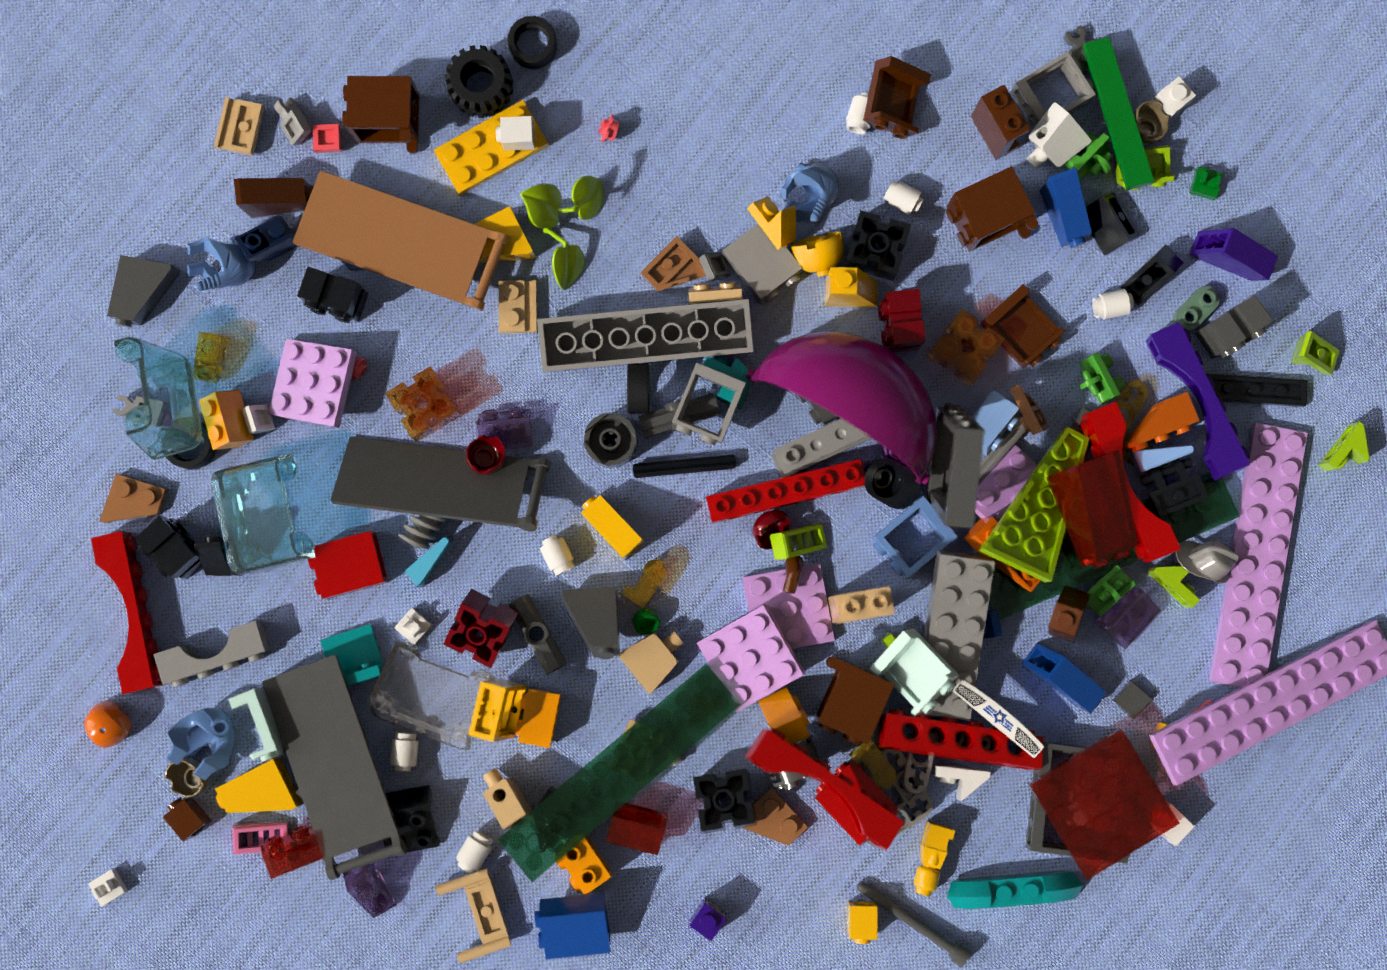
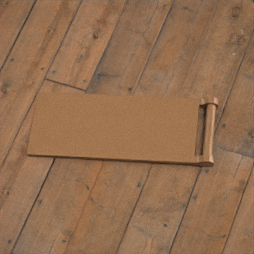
[293,171,510,311]

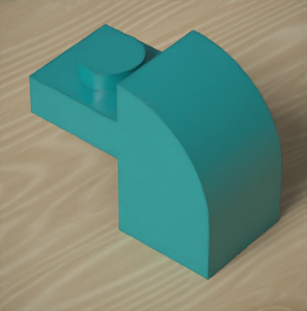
[703,356,750,410]

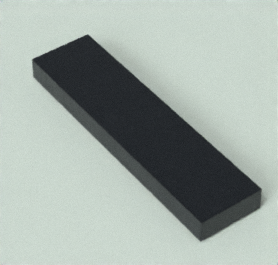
[1206,374,1307,407]

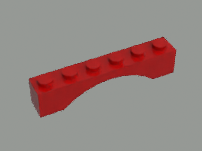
[1080,402,1181,563]
[91,531,162,694]
[745,728,904,850]

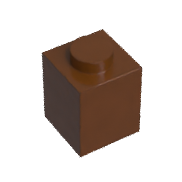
[163,797,212,842]

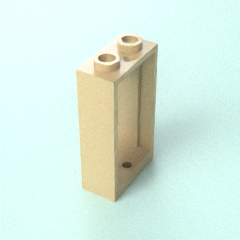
[827,586,895,623]

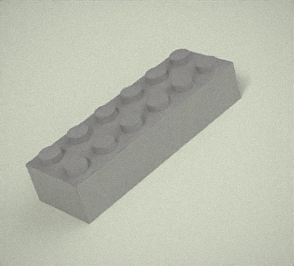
[922,550,995,720]

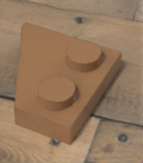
[640,236,706,292]
[1010,384,1050,435]
[99,474,169,523]
[743,787,808,846]

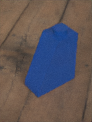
[1039,168,1092,248]
[1021,643,1107,714]

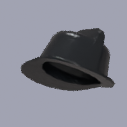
[864,458,920,509]

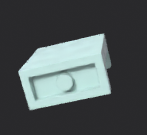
[870,628,959,716]
[228,687,284,762]

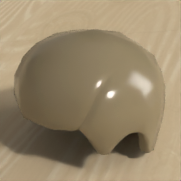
[1133,100,1169,144]
[164,757,209,798]

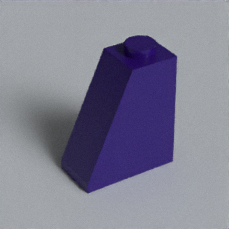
[1189,228,1279,281]

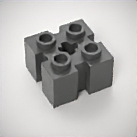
[1195,295,1273,358]

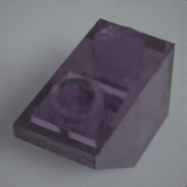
[343,854,397,918]

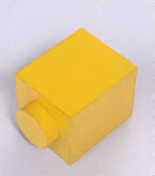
[848,901,877,944]

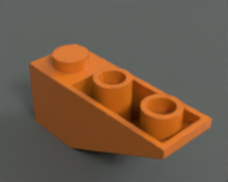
[1122,392,1200,452]
[963,517,1041,592]

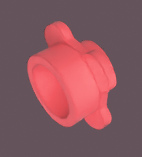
[599,114,620,142]
[351,356,368,381]

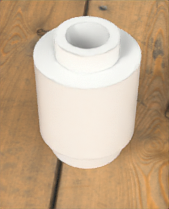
[846,93,871,135]
[883,180,924,215]
[1092,289,1134,320]
[540,535,575,576]
[389,732,419,771]
[456,830,493,873]

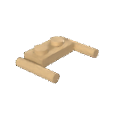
[436,868,512,964]

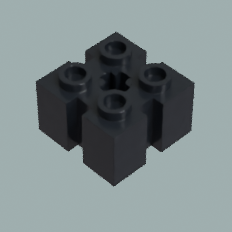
[844,210,911,281]
[297,266,369,324]
[135,516,202,579]
[693,769,757,834]

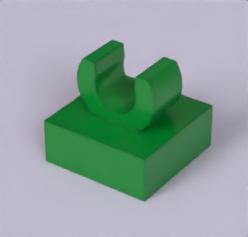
[1189,167,1224,200]

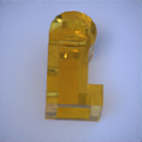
[193,331,230,383]
[621,560,666,609]
[849,739,897,789]

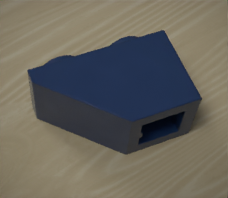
[234,215,295,261]

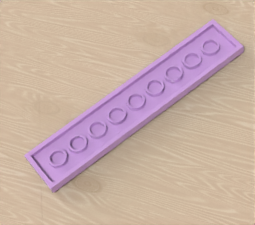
[1209,423,1308,687]
[1149,620,1387,785]

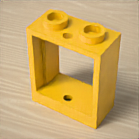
[468,679,528,742]

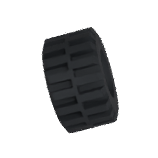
[445,45,514,118]

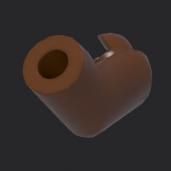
[783,556,804,594]

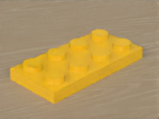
[434,100,549,196]

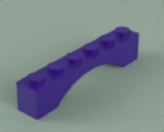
[1146,322,1250,482]

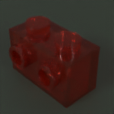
[606,800,668,855]
[261,825,324,879]

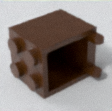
[342,76,420,154]
[946,166,1038,252]
[814,657,895,746]

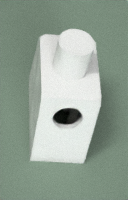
[1026,102,1092,169]

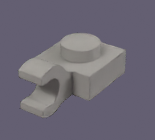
[274,97,312,146]

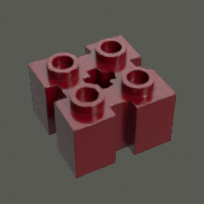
[878,289,926,353]
[443,588,519,668]

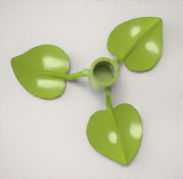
[520,175,603,290]

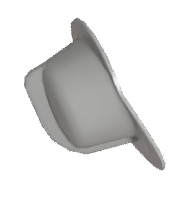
[1175,540,1239,584]

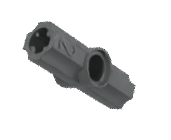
[639,393,720,438]
[509,594,567,675]

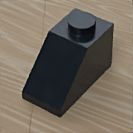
[1120,244,1184,305]

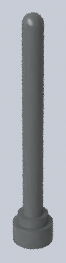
[857,882,972,968]

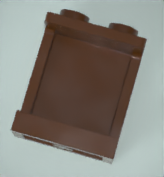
[863,56,931,139]
[971,85,1030,160]
[980,284,1066,369]

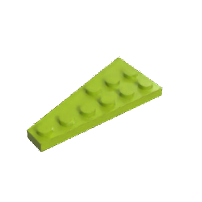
[979,427,1089,583]

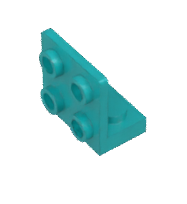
[321,624,387,687]

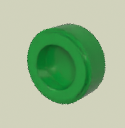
[632,608,660,635]

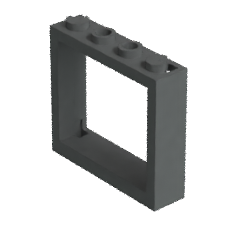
[927,403,985,528]
[1025,742,1141,864]

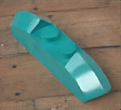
[947,871,1084,909]

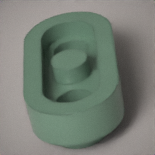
[1173,286,1220,332]

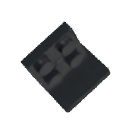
[382,785,440,852]

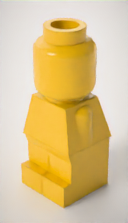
[914,821,955,897]

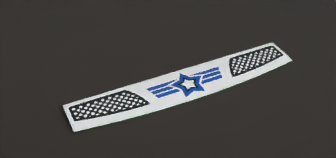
[952,679,1044,758]

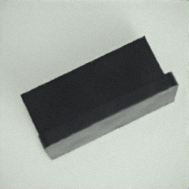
[1086,192,1140,255]

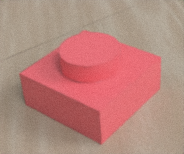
[313,124,341,153]

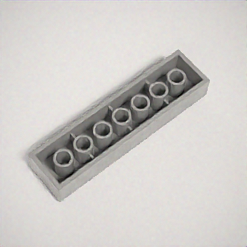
[537,299,753,372]

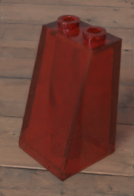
[1046,450,1138,569]

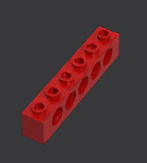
[706,459,865,524]
[877,710,1044,771]

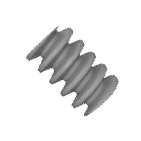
[398,515,447,549]

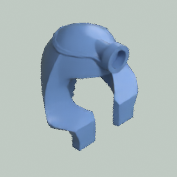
[781,163,839,222]
[187,235,256,291]
[167,708,234,781]

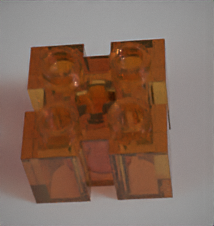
[928,309,1005,386]
[385,366,462,442]

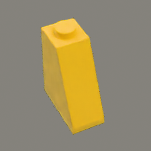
[475,206,536,263]
[825,267,878,307]
[581,495,644,560]
[215,757,303,813]

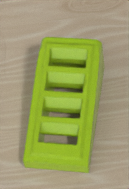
[770,522,827,560]

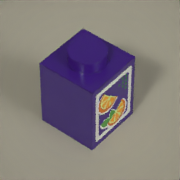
[689,897,727,942]

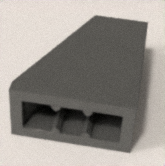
[107,255,180,328]
[562,586,620,659]

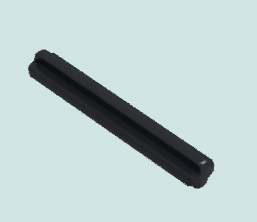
[633,454,736,478]

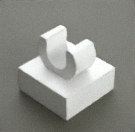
[242,404,275,434]
[394,608,433,645]
[88,868,128,907]

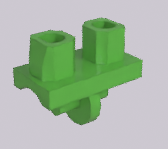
[1065,132,1112,182]
[1079,352,1125,404]
[1087,565,1136,617]

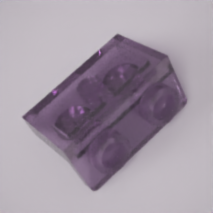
[476,407,533,449]
[1094,586,1161,649]

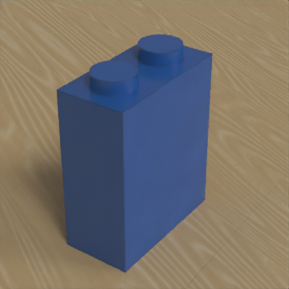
[534,893,611,959]

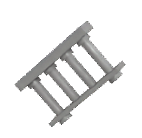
[771,419,872,478]

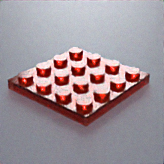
[1028,728,1180,880]

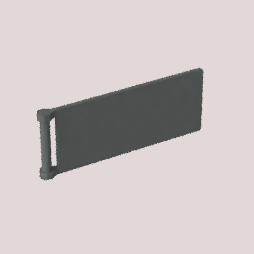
[331,437,551,532]
[262,655,407,880]

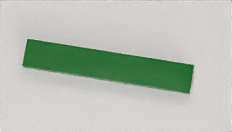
[1083,37,1154,190]

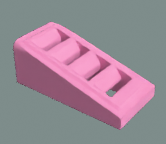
[233,822,289,855]

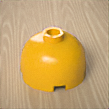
[791,231,844,276]

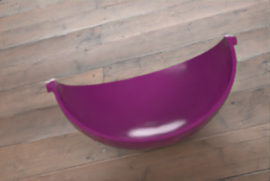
[745,332,937,485]

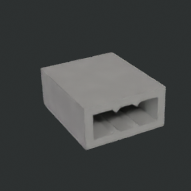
[722,224,802,304]

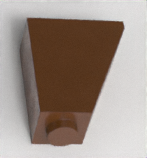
[234,178,313,218]
[1048,585,1091,643]

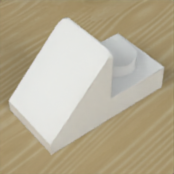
[932,764,991,801]

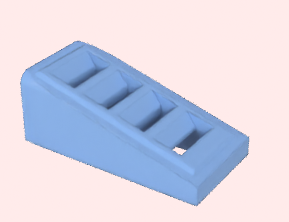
[1131,445,1194,473]

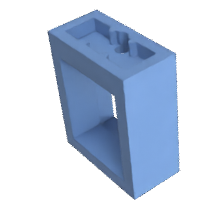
[872,496,958,578]

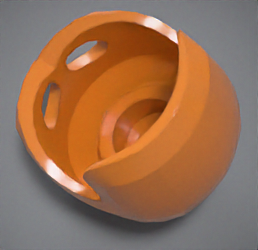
[84,701,132,748]

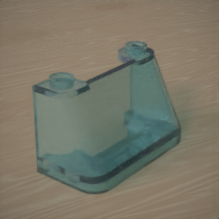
[114,337,202,460]
[211,454,315,574]

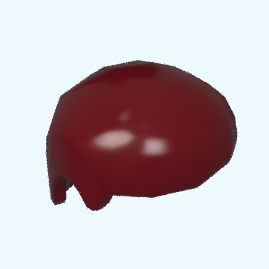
[466,435,506,475]
[752,510,792,550]

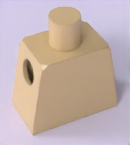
[618,631,684,694]
[483,768,534,831]

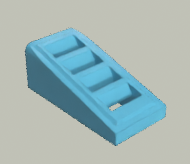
[405,537,453,588]

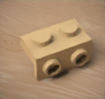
[688,282,742,304]

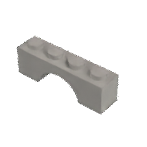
[153,621,272,688]

